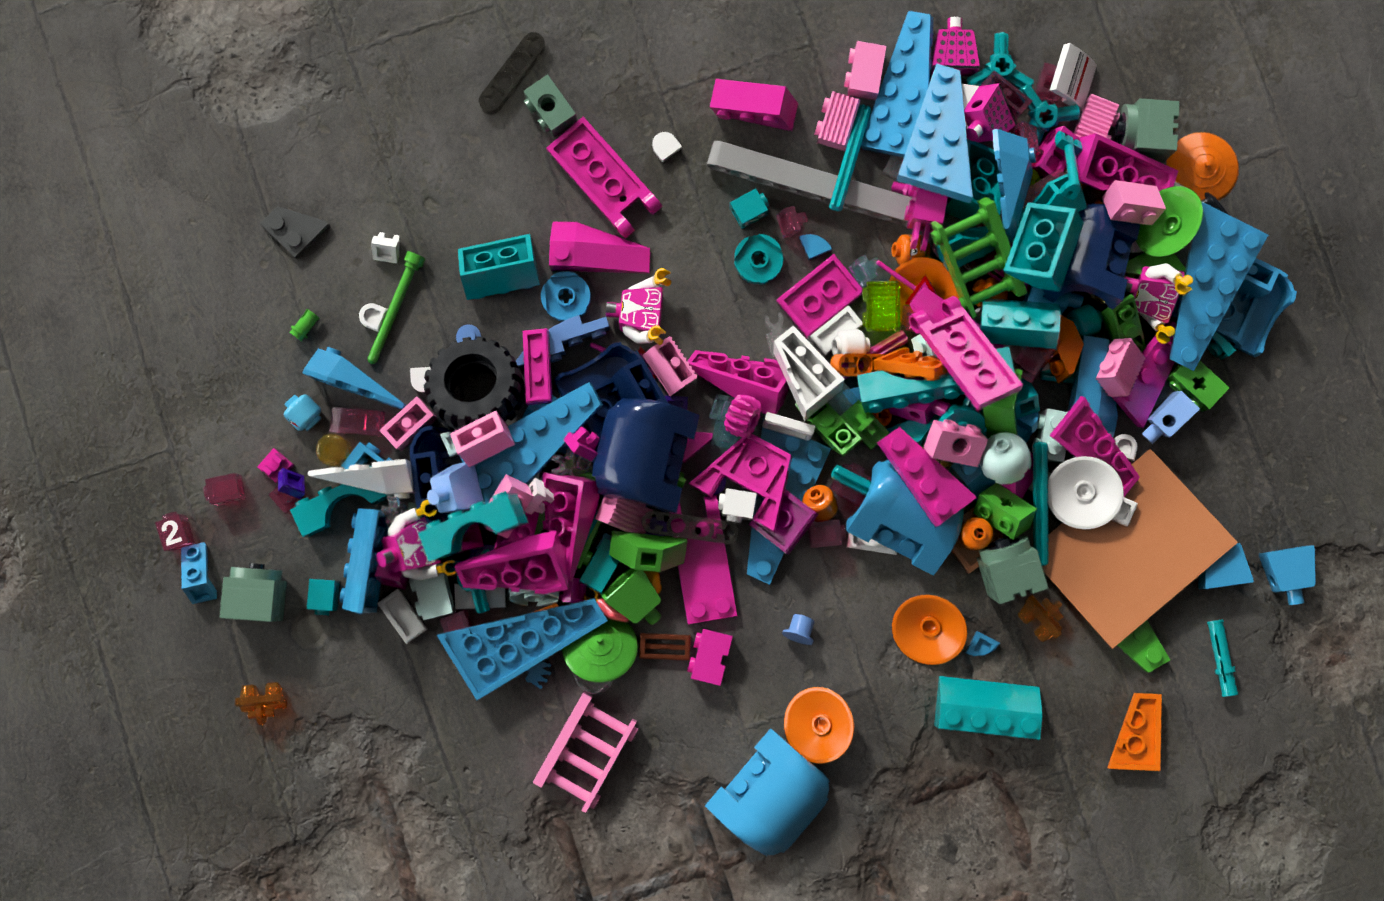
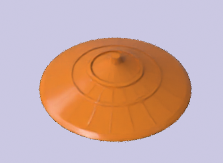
[1166,132,1239,201]
[887,257,959,328]
[892,595,967,665]
[784,687,854,764]

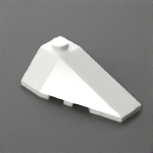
[308,459,414,499]

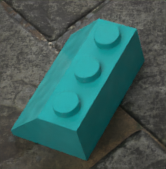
[945,139,1004,220]
[1003,202,1084,292]
[458,234,540,300]
[980,298,1061,349]

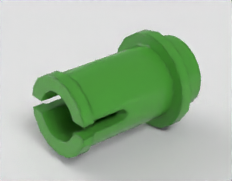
[289,309,320,342]

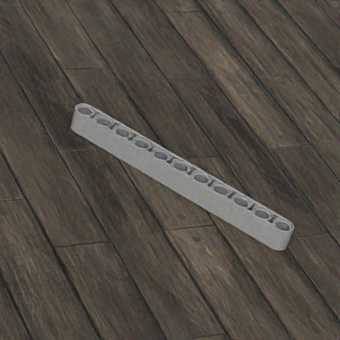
[706,141,962,234]

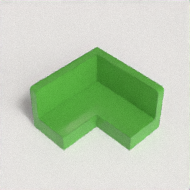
[983,369,1023,438]

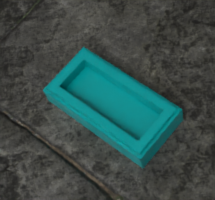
[579,537,620,594]

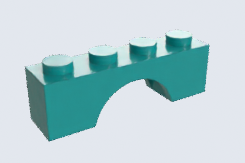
[290,465,394,538]
[418,491,528,562]

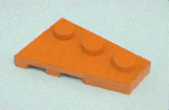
[873,346,948,381]
[1107,693,1162,771]

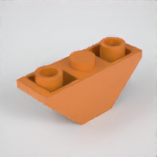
[1041,315,1084,383]

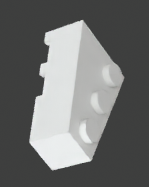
[773,326,844,421]

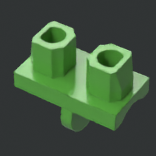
[841,400,890,450]

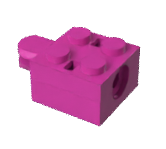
[904,185,948,251]

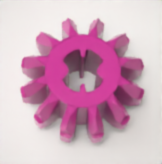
[724,394,762,438]

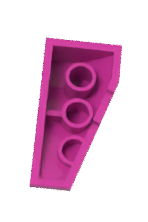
[455,531,569,594]

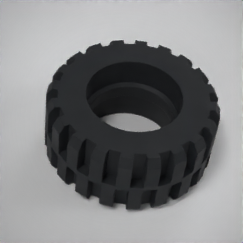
[424,337,524,431]

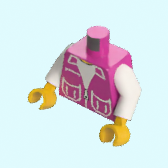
[1124,263,1193,344]
[606,268,671,345]
[376,500,456,580]

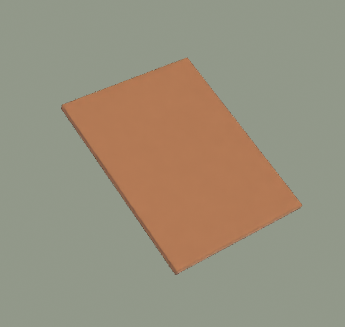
[1033,449,1238,649]

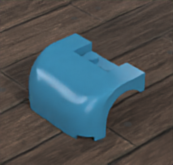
[1171,258,1297,357]
[846,460,964,576]
[705,728,830,856]

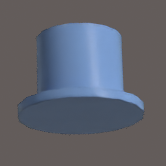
[782,614,815,645]

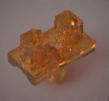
[1018,595,1064,642]
[235,682,287,725]

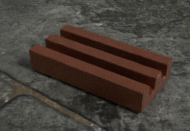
[639,633,691,660]

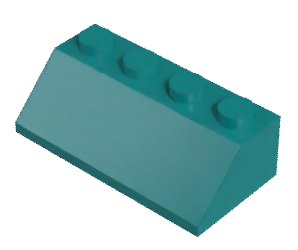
[934,676,1042,740]

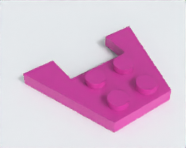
[689,433,792,533]

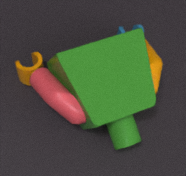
[584,567,661,625]

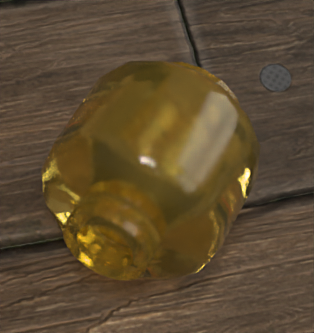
[316,434,351,467]

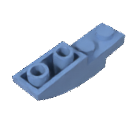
[516,315,610,369]

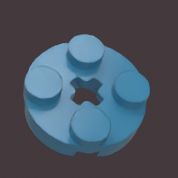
[541,271,591,322]

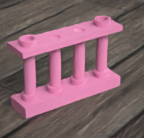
[533,691,638,813]

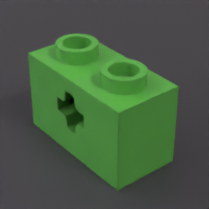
[1167,361,1229,412]
[973,483,1037,540]

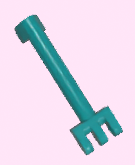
[1055,131,1082,200]

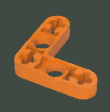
[830,354,892,426]

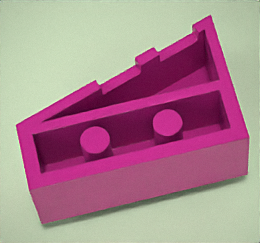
[710,79,798,131]

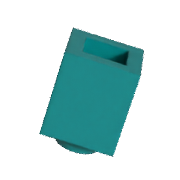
[729,189,769,229]
[307,579,340,615]

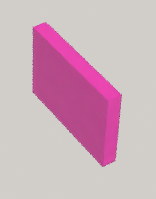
[776,254,865,339]

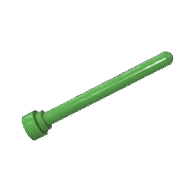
[367,251,426,364]

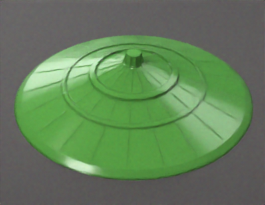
[1136,186,1203,257]
[562,617,638,683]

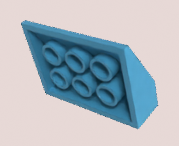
[340,508,392,614]

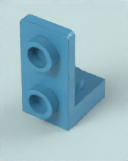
[341,442,392,469]
[181,542,217,604]

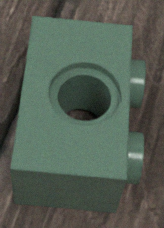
[523,74,577,137]

